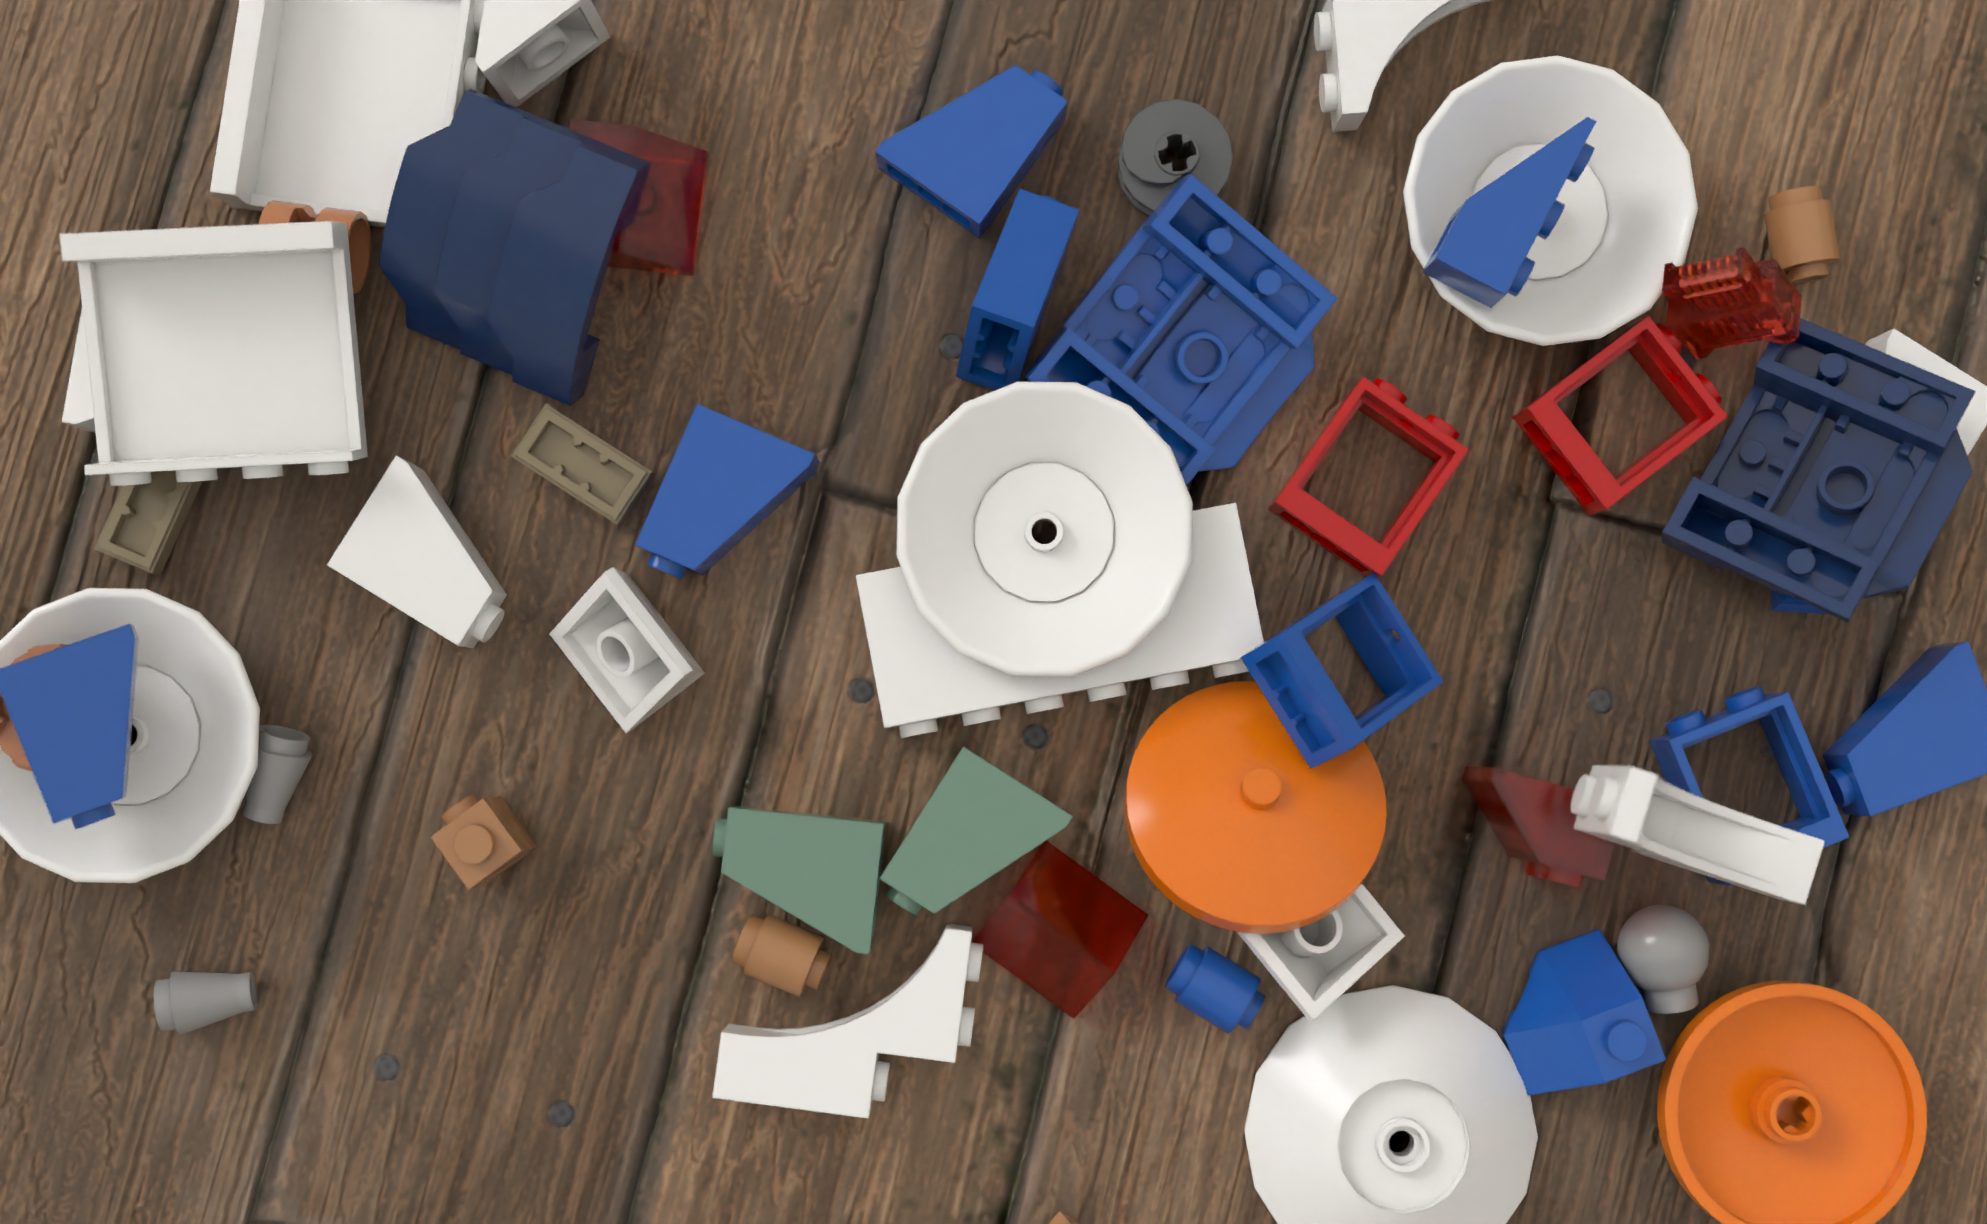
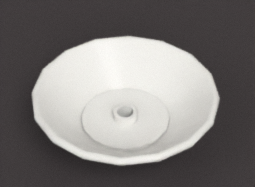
[1403,55,1698,346]
[896,381,1193,677]
[0,588,260,883]
[1244,985,1538,1224]

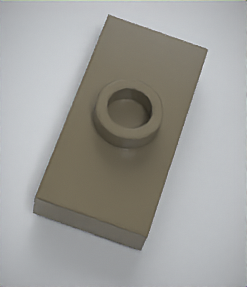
[511,404,655,527]
[94,470,202,575]

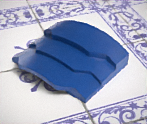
[1024,174,1338,486]

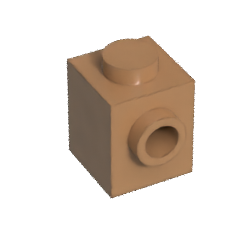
[430,795,538,890]

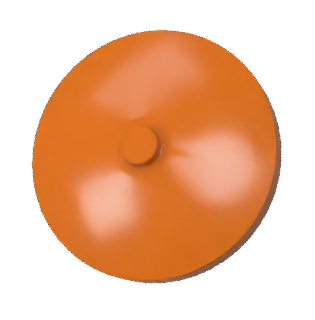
[1124,681,1387,934]
[1657,980,1927,1224]

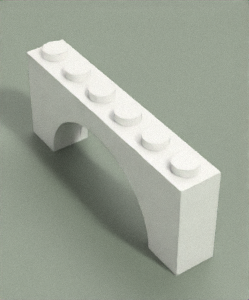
[856,503,1264,738]

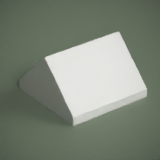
[475,0,611,107]
[550,567,705,733]
[1236,884,1405,1021]

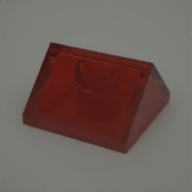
[971,840,1148,1019]

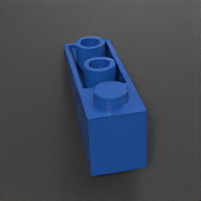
[1422,117,1596,308]

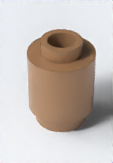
[1764,186,1841,284]
[731,914,832,998]

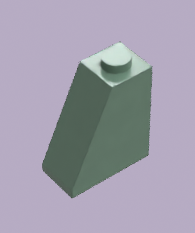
[879,746,1073,916]
[713,806,887,954]

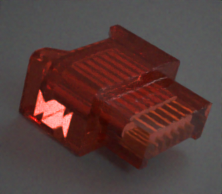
[1662,247,1802,359]

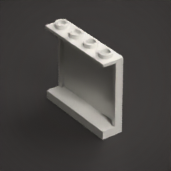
[210,0,486,227]
[60,221,368,486]

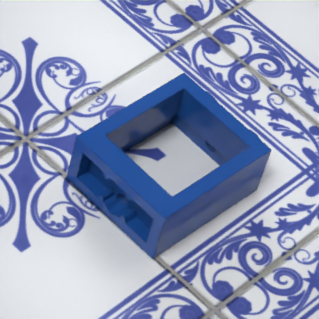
[1240,573,1444,769]
[1649,686,1850,886]

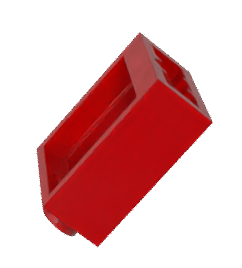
[1512,315,1728,516]
[1267,376,1469,577]

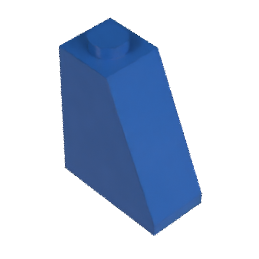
[875,65,1068,239]
[956,188,1079,391]
[635,404,820,580]
[0,624,139,830]
[1822,641,1987,817]

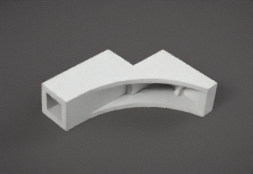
[1314,0,1492,132]
[1571,765,1825,905]
[712,923,983,1118]

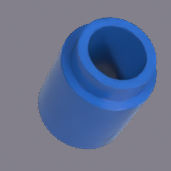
[1164,943,1265,1034]

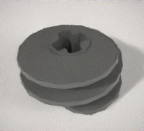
[1117,99,1233,216]

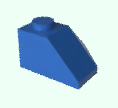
[1501,929,1666,1096]

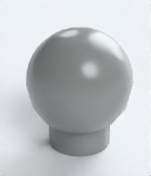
[1617,905,1710,1014]

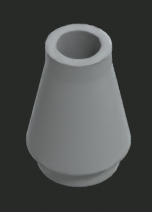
[243,725,313,824]
[154,971,258,1036]

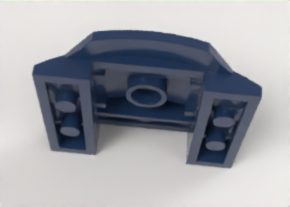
[379,89,651,406]
[1662,312,1976,623]

